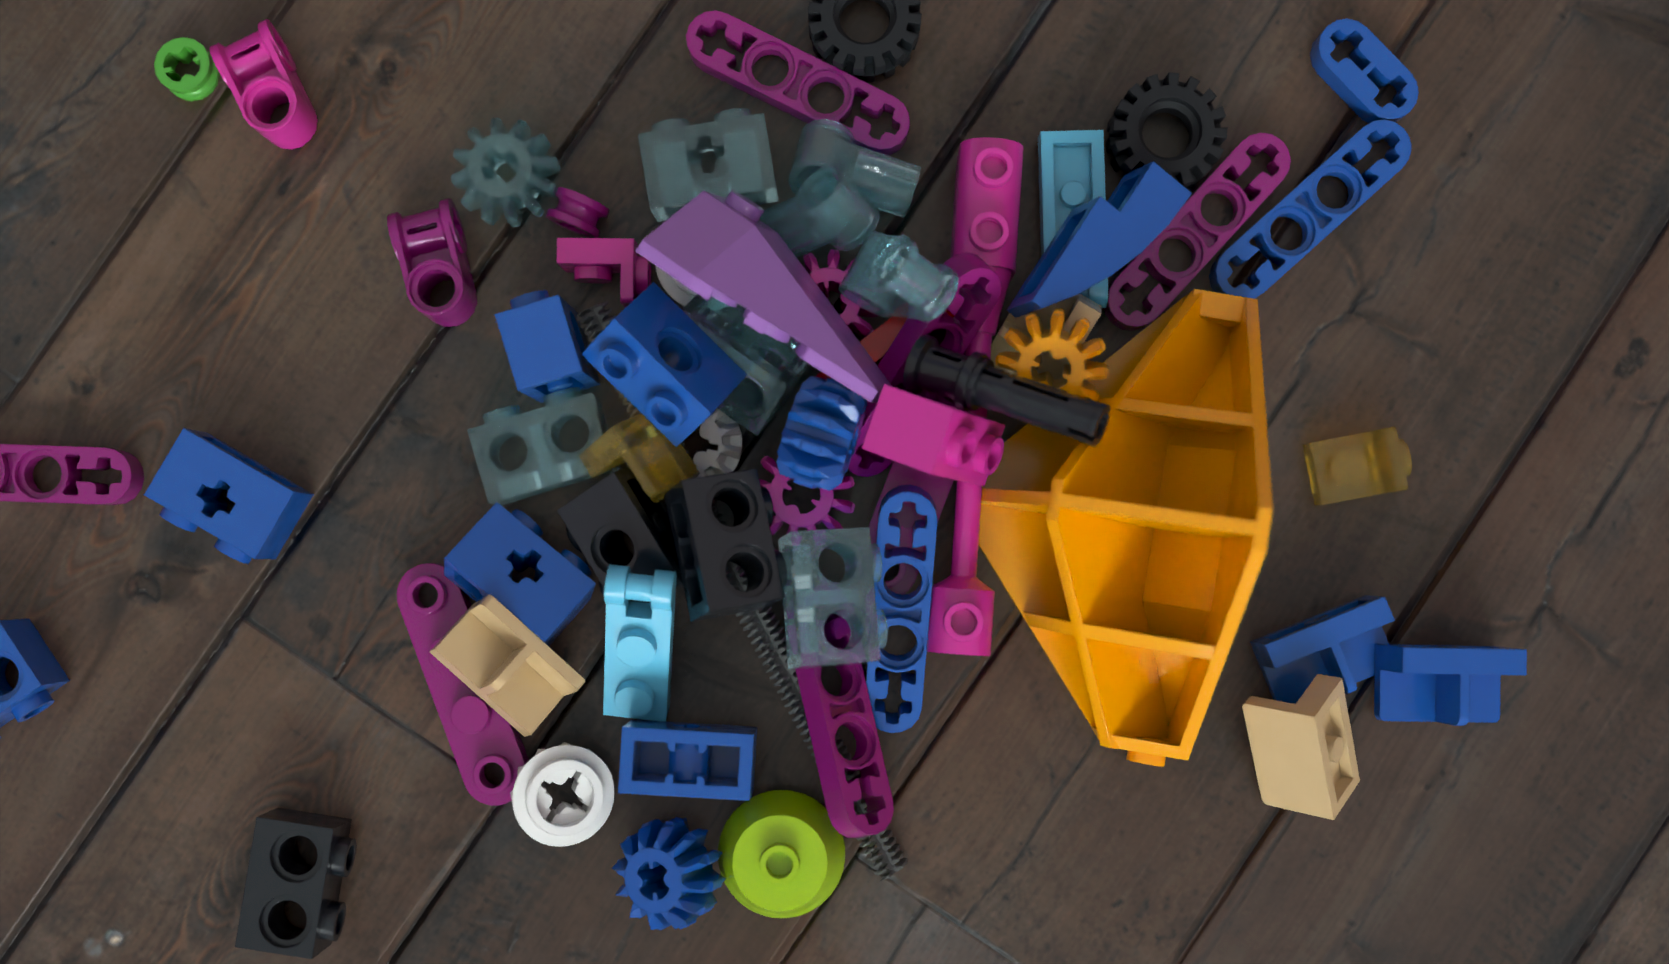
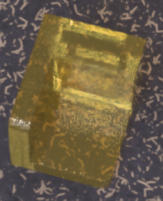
[578,413,699,503]

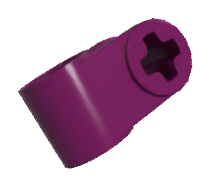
[387,198,477,327]

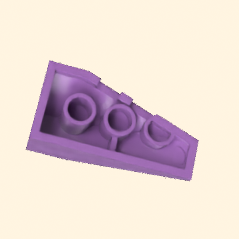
[636,190,893,403]

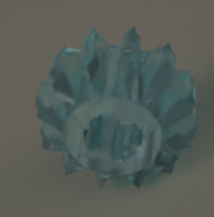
[451,117,561,227]

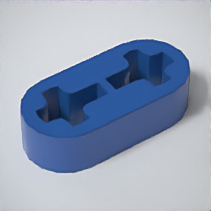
[1310,19,1419,124]

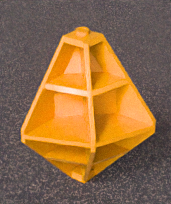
[978,289,1273,767]

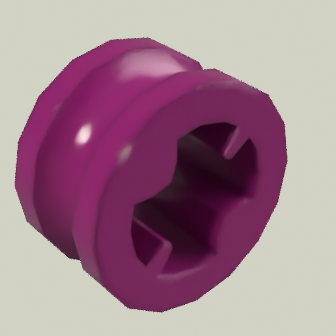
[545,187,610,238]

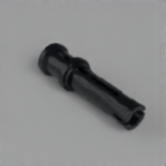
[903,334,1110,447]

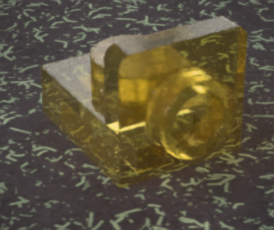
[1303,427,1412,506]

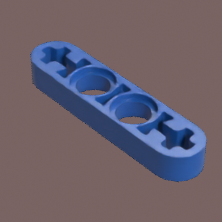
[1209,119,1412,299]
[866,484,937,733]

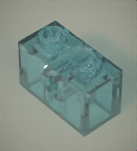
[638,108,779,222]

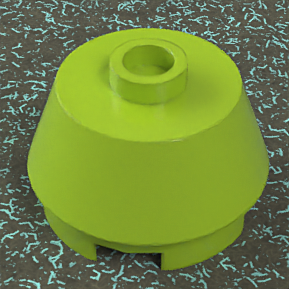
[718,790,845,918]

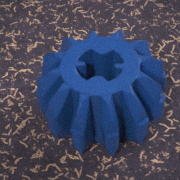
[776,376,867,491]
[611,817,726,930]

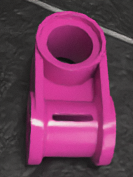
[209,19,318,150]

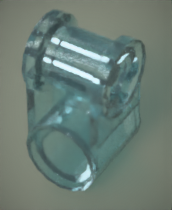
[839,231,959,322]

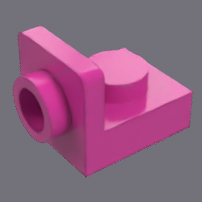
[556,238,652,308]

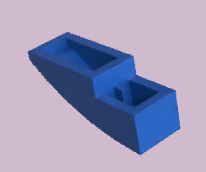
[1007,161,1192,318]

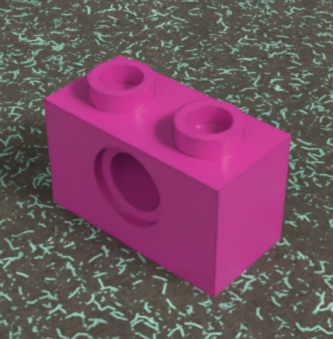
[862,384,1006,486]

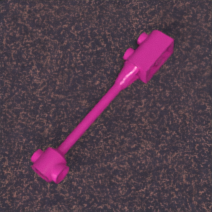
[926,137,1024,656]

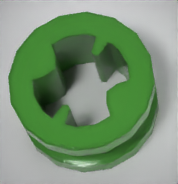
[154,37,220,101]

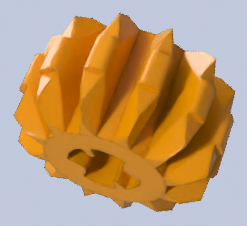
[995,308,1109,401]

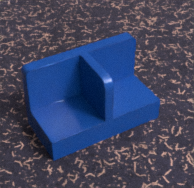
[1250,595,1395,704]
[1374,644,1527,726]

